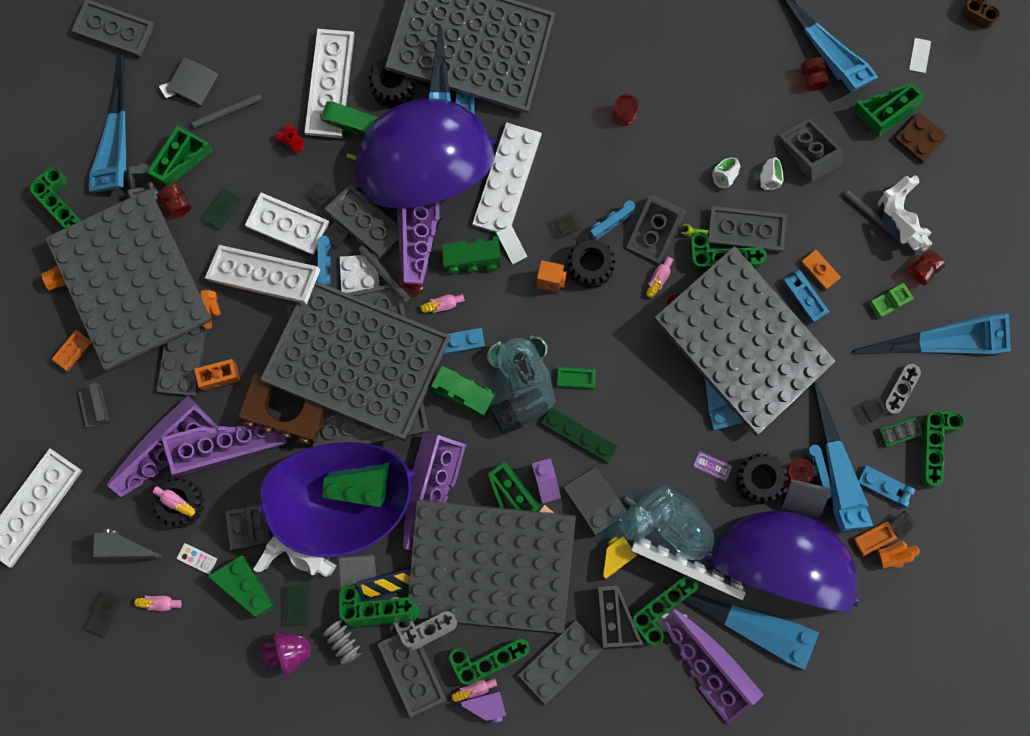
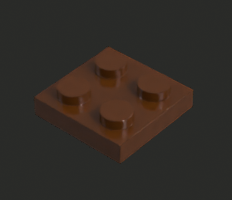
[894,112,948,164]

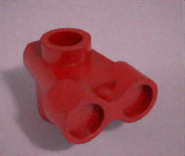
[274,124,304,153]

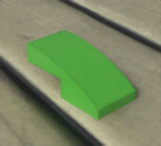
[868,283,914,319]

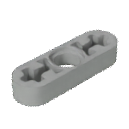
[883,364,921,415]

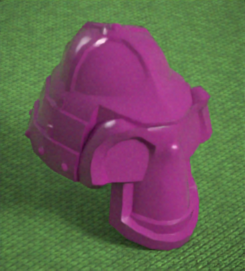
[260,632,311,675]

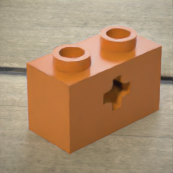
[537,260,567,293]
[194,359,241,391]

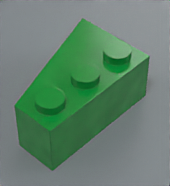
[854,83,925,138]
[147,126,213,188]
[442,235,501,273]
[432,366,495,418]
[488,462,542,511]
[322,463,389,507]
[208,555,276,617]

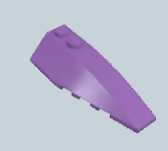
[397,202,439,284]
[107,396,219,497]
[162,426,287,478]
[403,432,466,551]
[662,609,764,725]

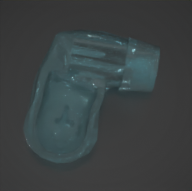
[619,485,714,560]

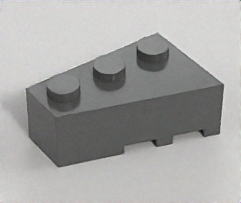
[597,586,643,648]

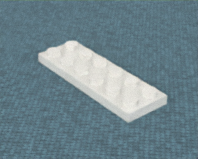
[305,29,355,138]
[472,122,542,234]
[205,245,320,304]
[0,449,82,568]
[631,537,746,600]

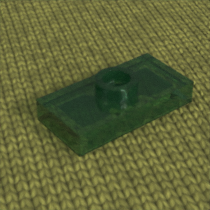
[203,188,241,230]
[288,584,309,625]

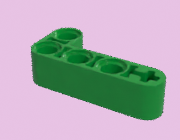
[321,101,379,136]
[30,167,81,228]
[690,232,767,271]
[921,411,964,488]
[633,575,699,646]
[339,585,420,627]
[449,639,530,685]

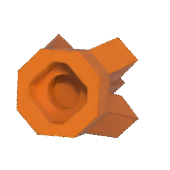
[41,265,66,291]
[199,290,221,330]
[877,541,920,569]

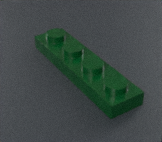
[541,407,618,464]

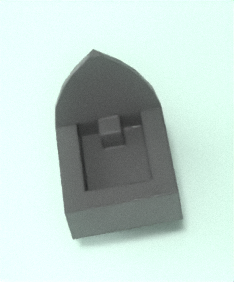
[126,163,152,189]

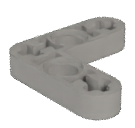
[388,597,457,650]

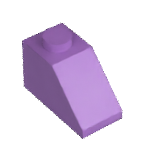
[532,458,561,504]
[461,692,506,723]

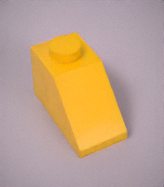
[602,536,637,580]

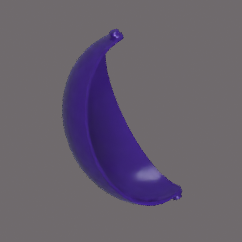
[354,99,496,208]
[257,442,415,557]
[706,511,859,611]

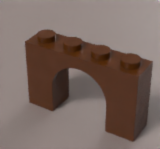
[239,374,327,445]

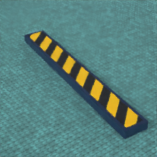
[358,567,411,602]

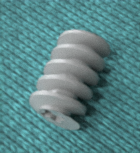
[323,619,364,664]

